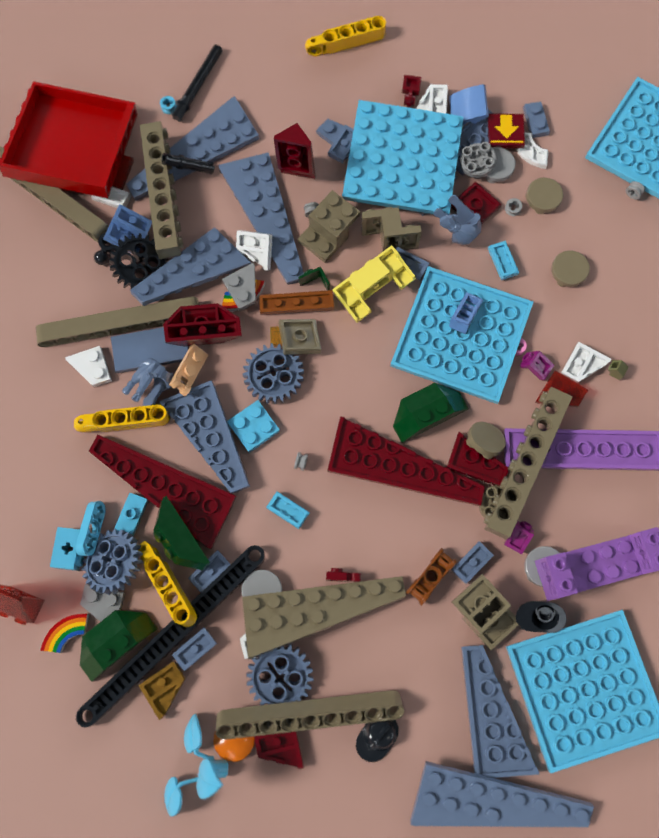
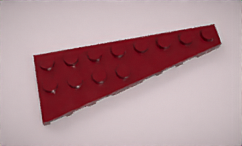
[327,416,485,506]
[89,434,237,550]

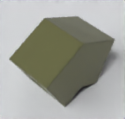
[608,360,628,380]

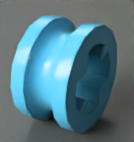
[160,96,177,114]

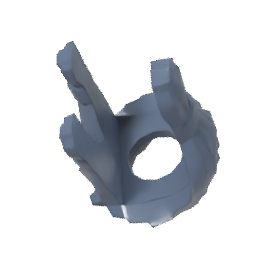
[433,194,482,245]
[122,358,174,406]

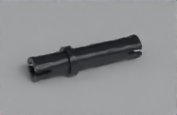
[161,153,215,174]

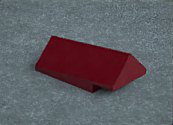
[274,123,316,179]

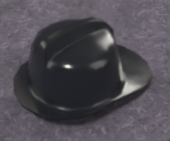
[516,600,567,633]
[356,720,399,762]

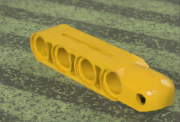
[305,16,386,57]
[74,405,170,432]
[138,541,197,627]

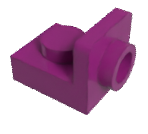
[519,351,555,380]
[504,520,534,555]

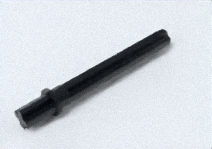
[172,44,222,122]

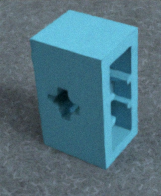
[50,527,84,571]

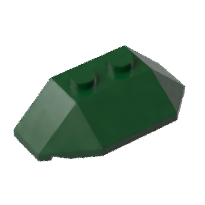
[393,383,469,443]
[153,496,210,571]
[80,610,158,682]

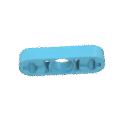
[75,501,106,556]

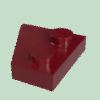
[254,731,304,769]

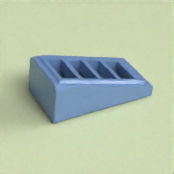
[449,292,483,334]

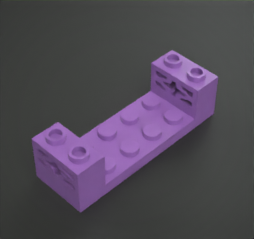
[534,527,659,601]

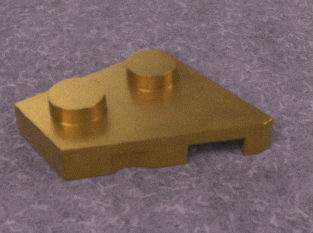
[138,661,186,720]

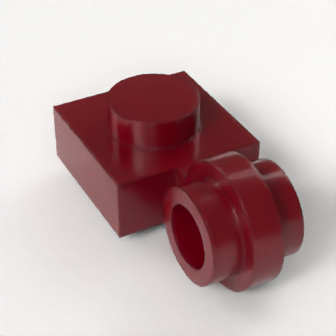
[402,75,421,108]

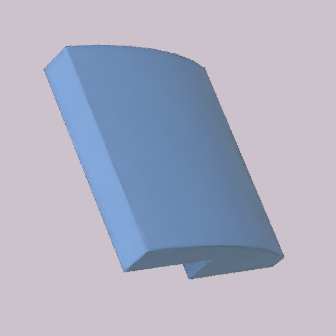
[449,84,489,126]
[103,204,152,254]

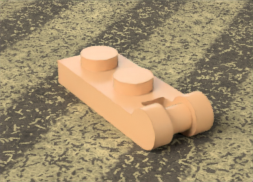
[169,344,208,396]

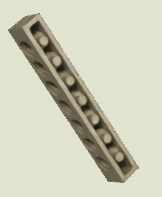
[140,121,183,259]
[483,387,573,540]

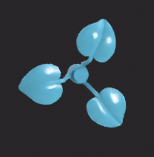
[164,713,228,817]

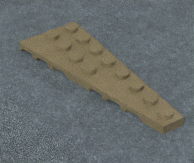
[242,576,406,659]

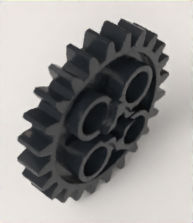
[109,233,169,290]

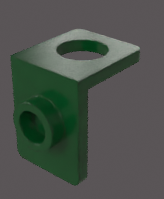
[298,266,330,290]

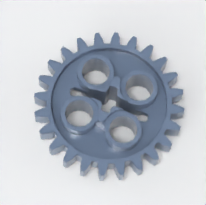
[243,343,304,404]
[81,529,143,595]
[246,643,313,705]

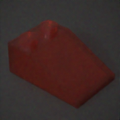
[0,584,45,625]

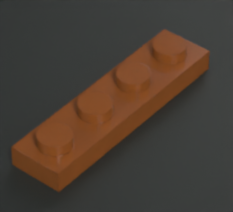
[259,290,334,315]

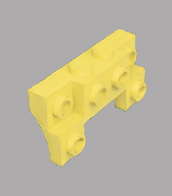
[332,245,416,323]

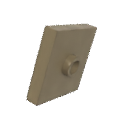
[278,319,321,355]

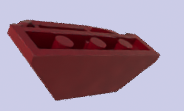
[163,303,242,347]

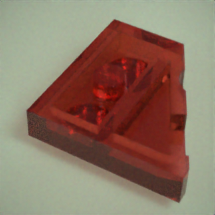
[535,370,588,407]

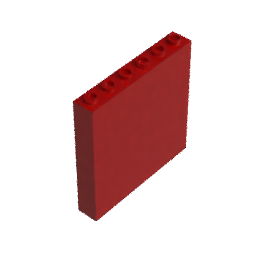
[0,81,138,198]

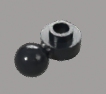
[94,233,114,265]

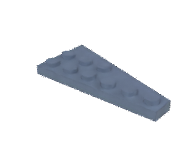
[130,227,251,306]
[159,380,250,494]
[461,645,539,778]

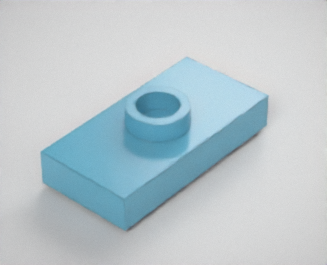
[488,241,519,280]
[266,491,310,529]
[114,493,149,536]

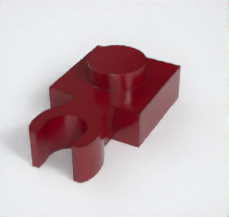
[326,568,361,582]

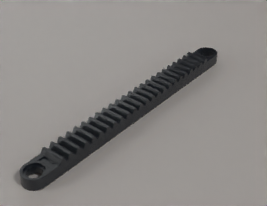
[76,545,265,728]

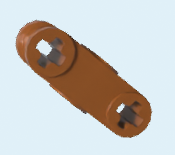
[406,548,457,606]

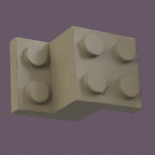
[298,190,360,263]
[361,207,422,251]
[452,574,518,650]

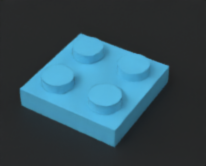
[227,400,280,453]

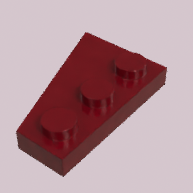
[446,432,508,486]

